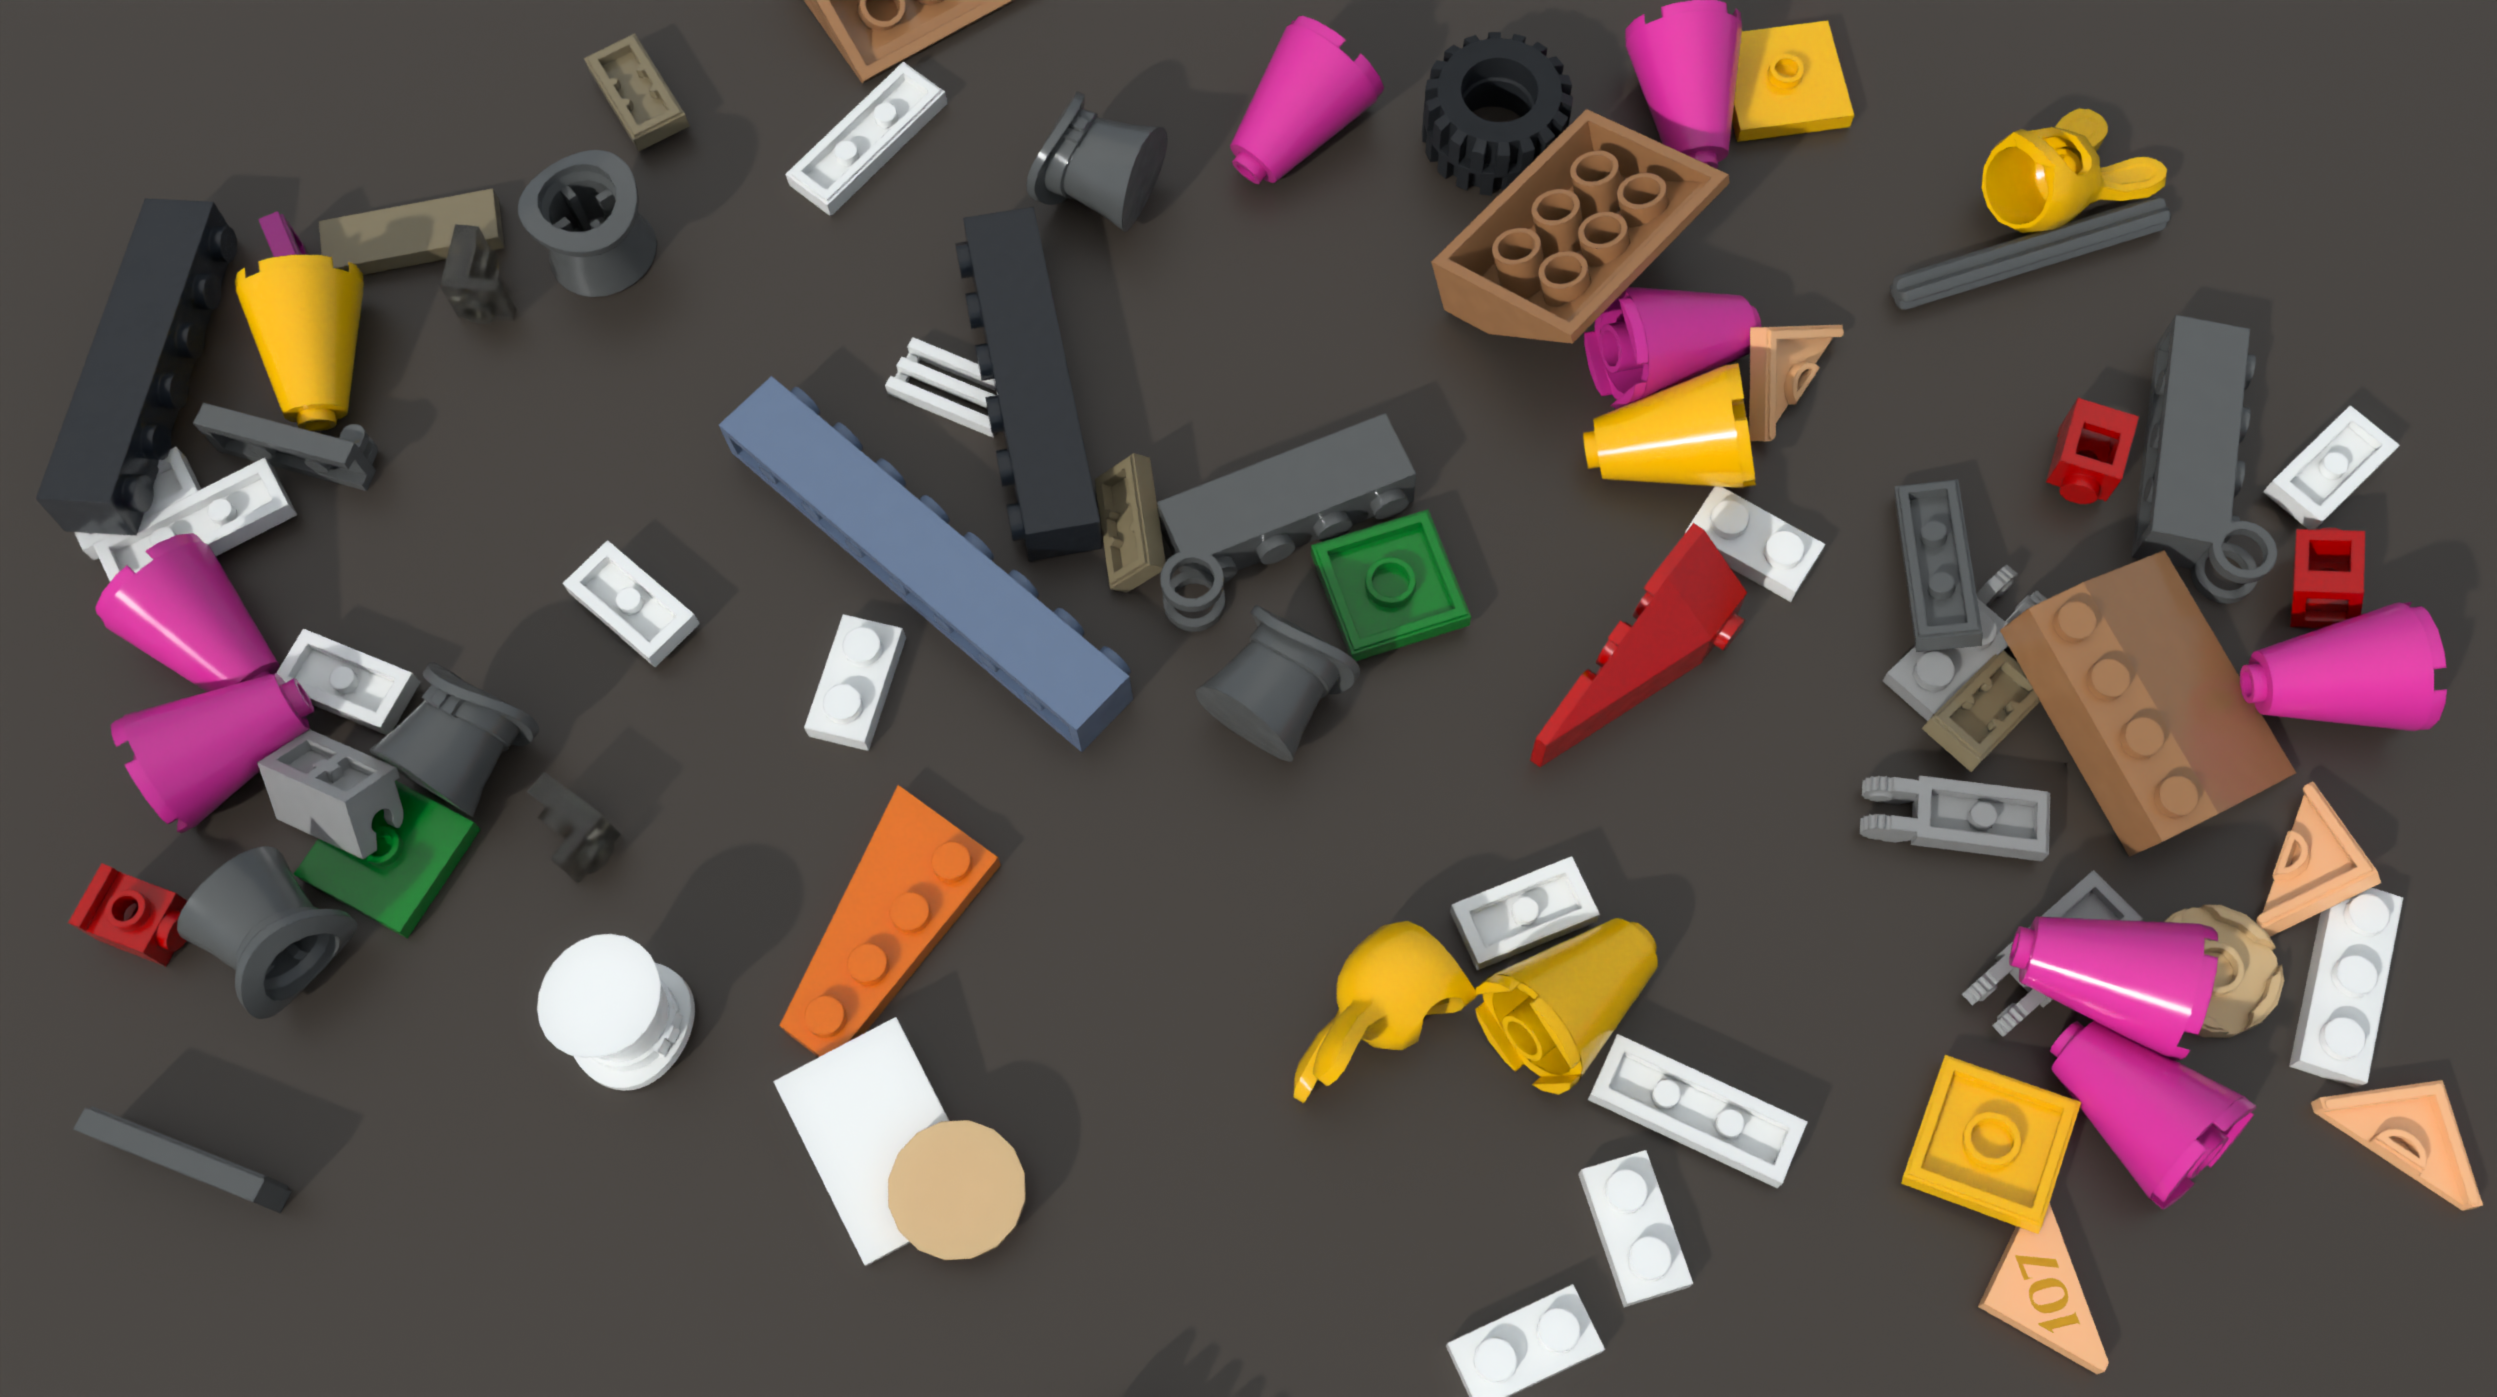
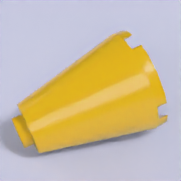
[235,255,364,431]
[1583,363,1756,488]
[1475,918,1658,1095]

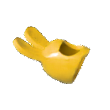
[1981,109,2167,233]
[1293,921,1478,1103]

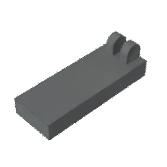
[193,403,378,491]

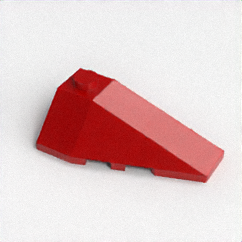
[1530,523,1747,767]

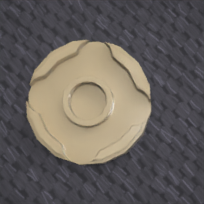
[2163,905,2284,1038]
[888,1120,1026,1260]

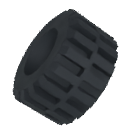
[1422,32,1573,196]

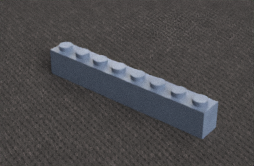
[719,376,1133,752]

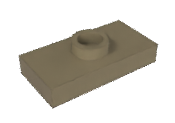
[584,33,690,152]
[1095,453,1166,593]
[1921,650,2040,772]

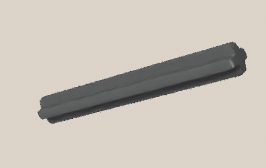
[1890,196,2171,310]

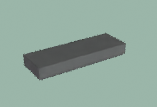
[1894,479,1983,652]
[73,1106,292,1213]

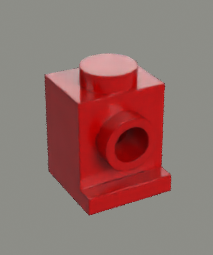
[2046,398,2139,504]
[2290,527,2365,628]
[68,863,187,967]

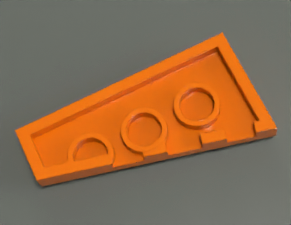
[780,785,1001,1057]

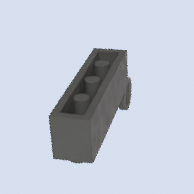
[2131,315,2277,604]
[1157,413,1416,632]

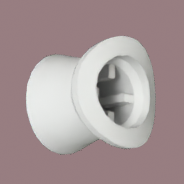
[537,934,695,1091]

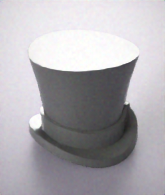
[1026,91,1168,232]
[518,150,657,297]
[1195,604,1360,762]
[369,662,539,817]
[177,846,358,1019]

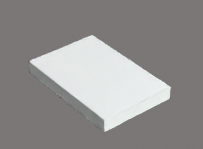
[773,1017,950,1266]

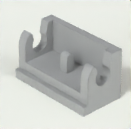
[257,729,403,859]

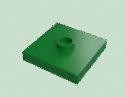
[1311,509,1471,661]
[293,781,481,939]

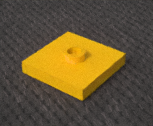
[1732,20,1854,142]
[1901,1055,2081,1234]

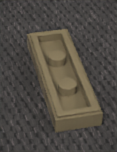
[319,188,505,275]

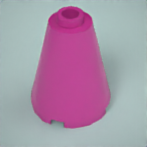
[1625,0,1742,169]
[1230,16,1384,184]
[1584,286,1761,409]
[95,533,280,692]
[2240,602,2447,731]
[111,673,315,834]
[2009,916,2218,1061]
[2050,1021,2257,1210]

